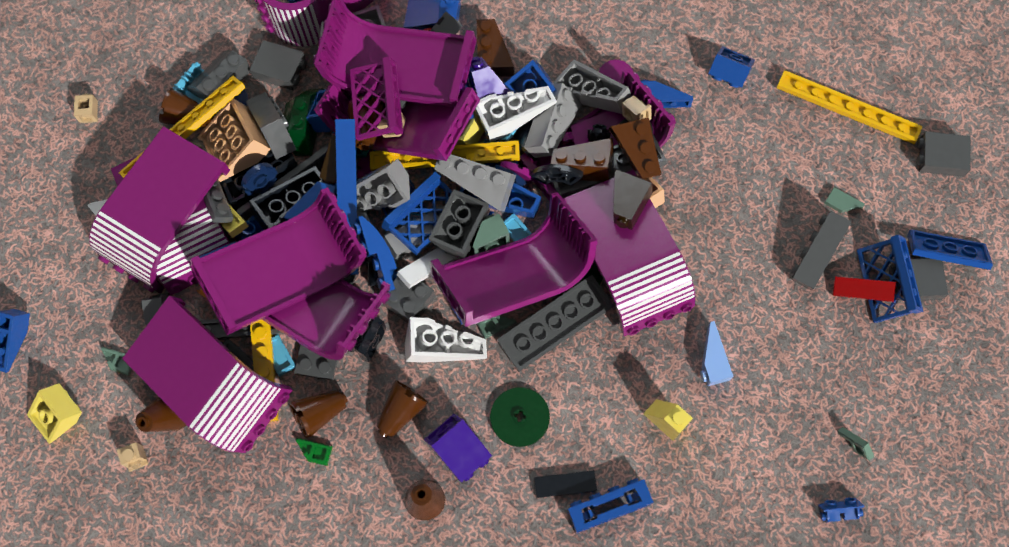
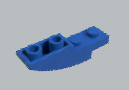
[354,216,397,292]

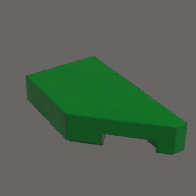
[296,438,333,466]

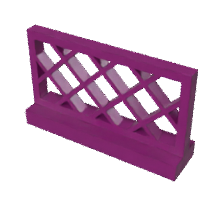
[350,56,403,141]

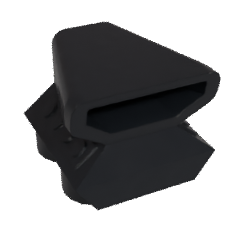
[347,316,386,362]

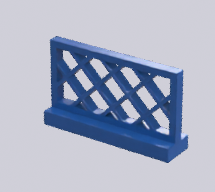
[381,171,452,255]
[857,235,923,323]

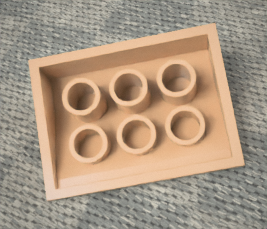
[197,98,270,182]

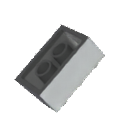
[187,50,250,100]
[429,189,490,259]

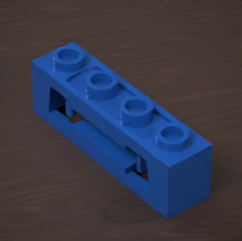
[567,478,654,534]

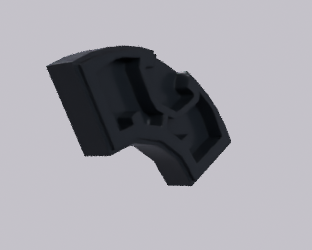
[530,164,584,185]

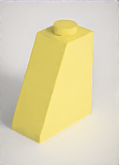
[643,399,693,441]

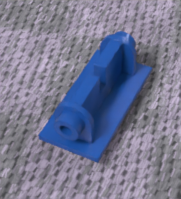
[818,498,865,523]

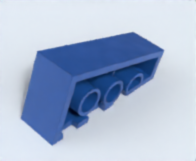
[460,183,543,219]

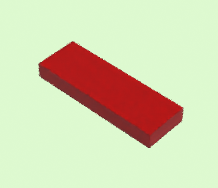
[833,276,896,302]

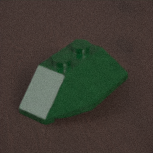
[283,88,325,156]

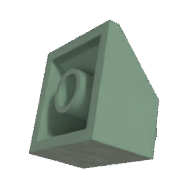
[473,214,510,255]

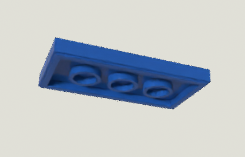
[908,229,993,270]

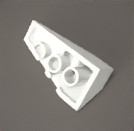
[476,86,557,142]
[405,317,487,363]

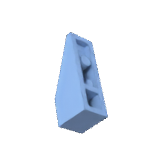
[700,321,733,386]

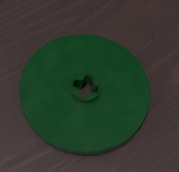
[490,387,550,447]

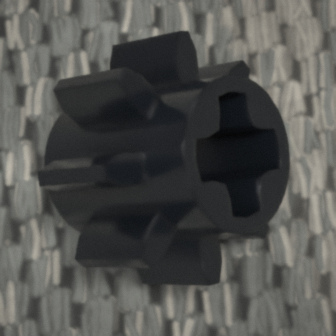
[587,124,611,142]

